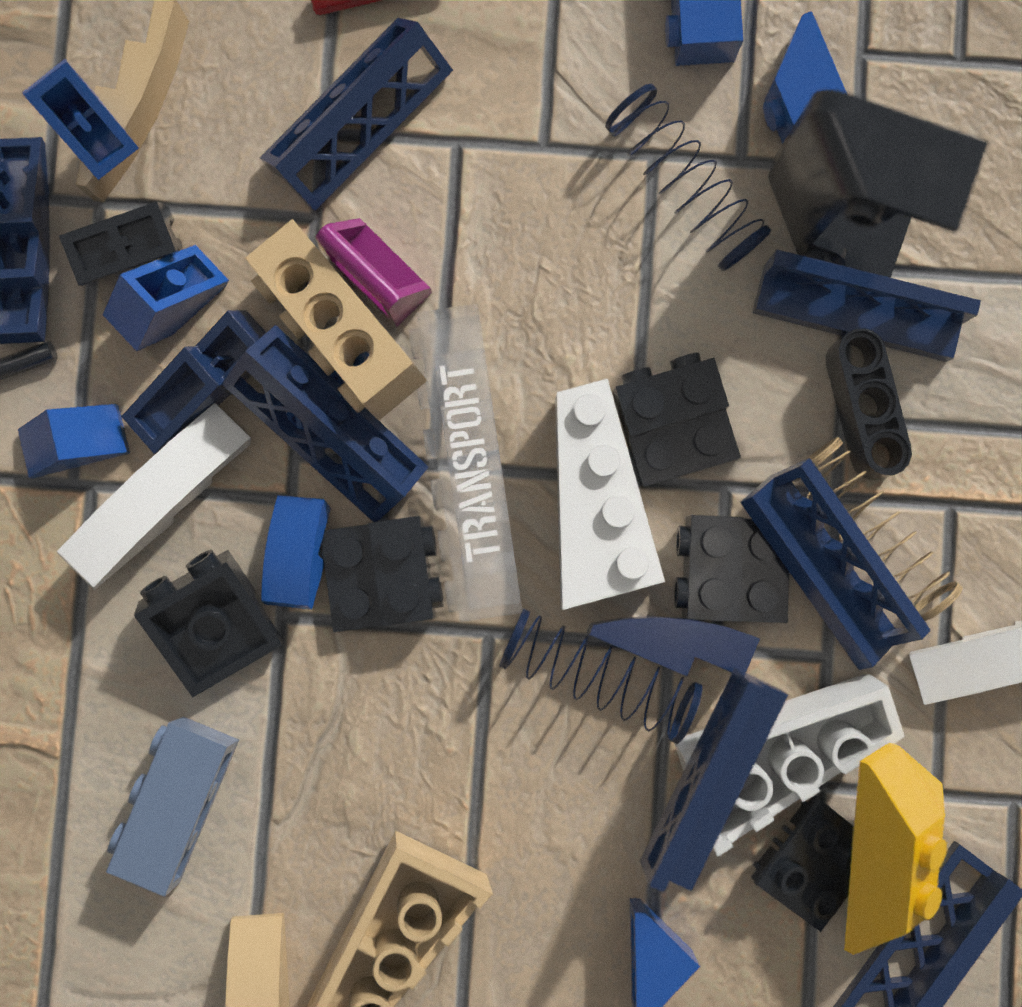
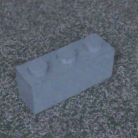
[106,716,239,897]

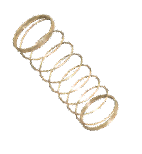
[792,437,963,622]

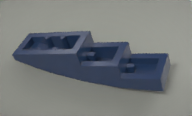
[0,137,50,344]

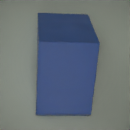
[22,59,139,180]
[18,404,130,479]
[630,898,700,1007]

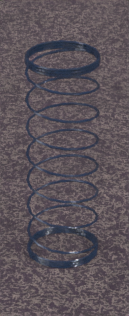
[605,83,772,271]
[499,608,703,744]

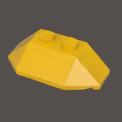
[844,742,947,955]

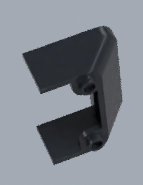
[768,89,988,278]

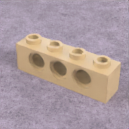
[245,219,427,420]

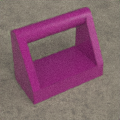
[315,218,432,327]

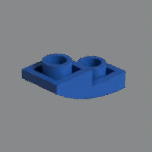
[261,495,331,610]

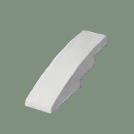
[57,403,251,590]
[909,620,1022,705]

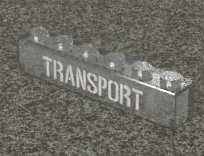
[409,304,522,622]

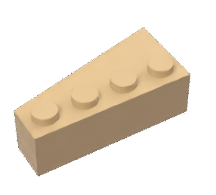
[306,830,493,1007]

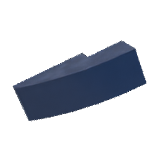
[121,310,266,454]
[586,616,760,676]

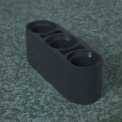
[826,328,912,480]

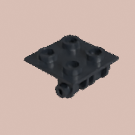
[750,795,854,932]

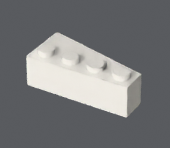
[555,379,665,610]
[674,673,905,857]

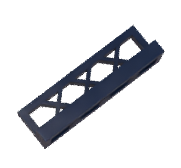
[259,18,453,211]
[752,249,981,362]
[222,325,429,522]
[740,458,931,670]
[640,667,788,893]
[833,841,1022,1007]

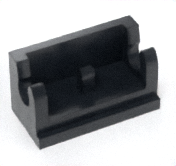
[59,201,183,286]

